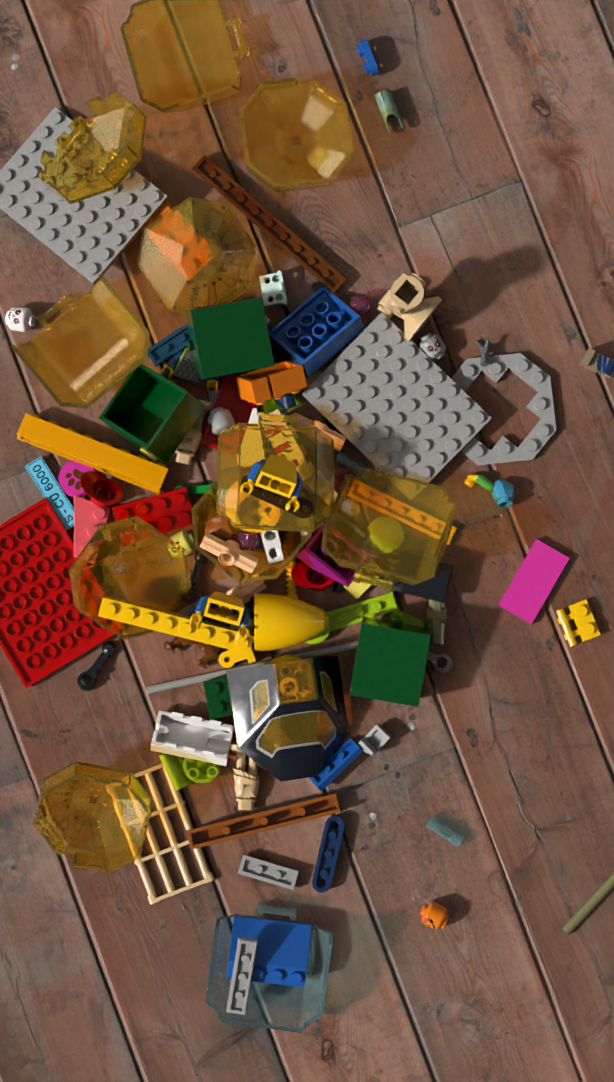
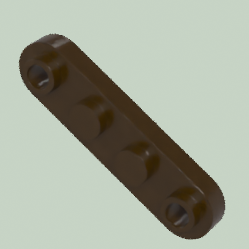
[240,473,314,518]

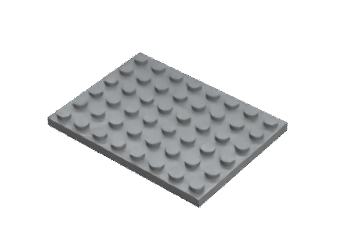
[0,107,169,285]
[302,312,492,501]

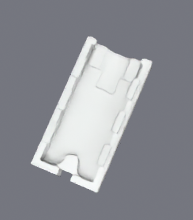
[150,710,235,766]

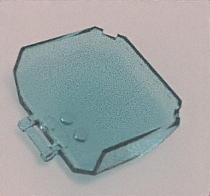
[205,902,333,1033]

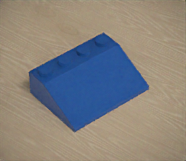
[268,286,364,377]
[227,915,312,987]

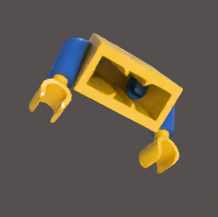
[240,454,303,512]
[189,591,250,642]

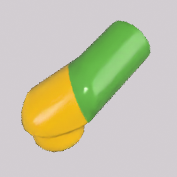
[465,474,494,491]

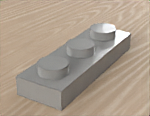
[238,854,299,890]

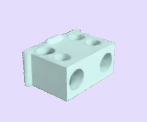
[259,270,288,308]

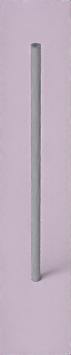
[146,640,359,694]

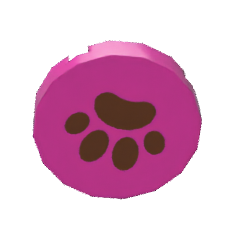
[58,460,95,498]

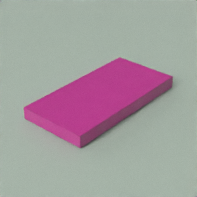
[498,539,570,624]

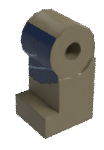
[580,347,614,379]

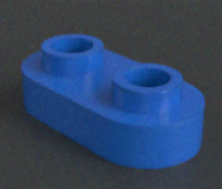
[356,39,379,77]

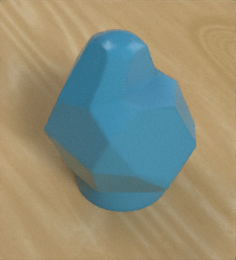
[492,479,515,508]

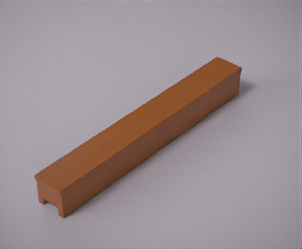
[186,793,341,849]

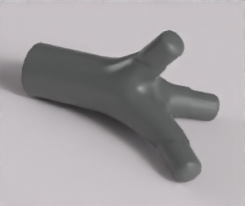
[475,339,492,367]

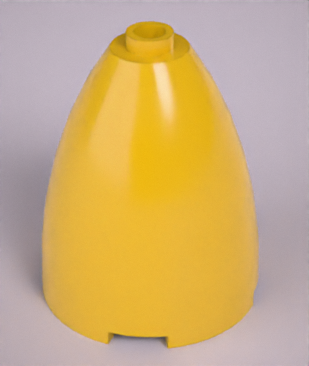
[254,593,328,651]

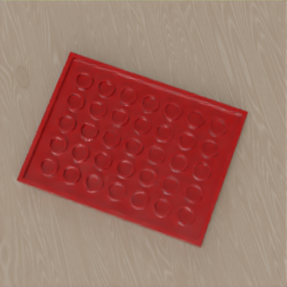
[0,497,125,689]

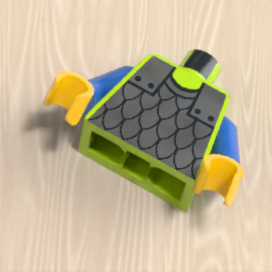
[160,348,219,392]

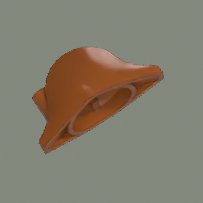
[205,504,231,541]

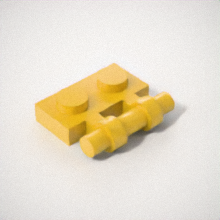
[556,599,601,647]

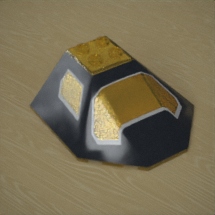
[226,656,349,782]

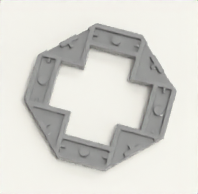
[451,353,556,466]

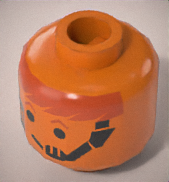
[419,901,450,930]

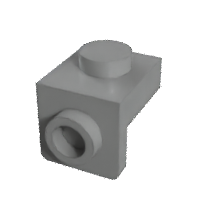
[358,723,392,756]

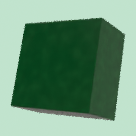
[185,297,274,379]
[99,362,206,464]
[349,617,432,707]

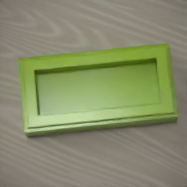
[159,753,193,791]

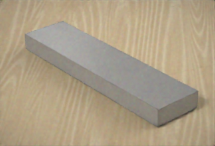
[226,936,258,1015]

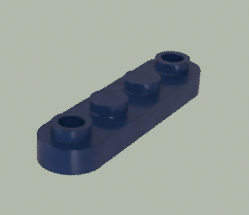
[312,816,344,893]

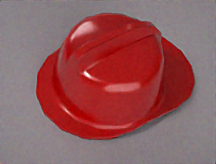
[80,471,123,507]
[291,562,335,591]

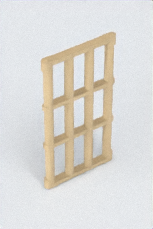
[105,763,215,905]

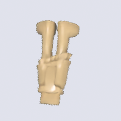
[175,400,215,465]
[230,744,266,810]

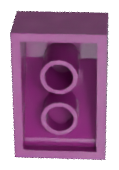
[297,522,369,587]

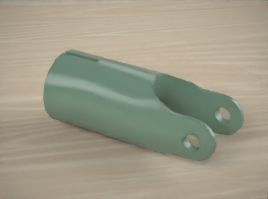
[374,89,404,135]

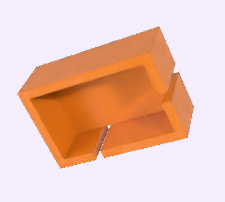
[235,360,307,405]

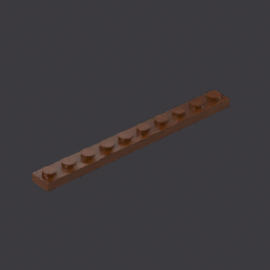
[192,155,347,294]

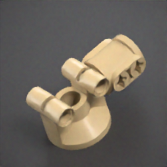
[377,273,442,342]

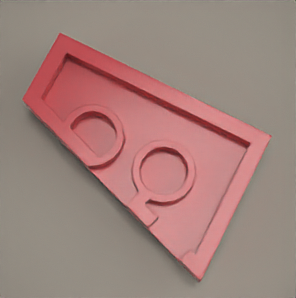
[74,496,111,563]

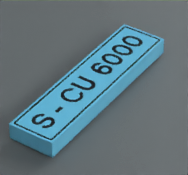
[25,457,74,531]

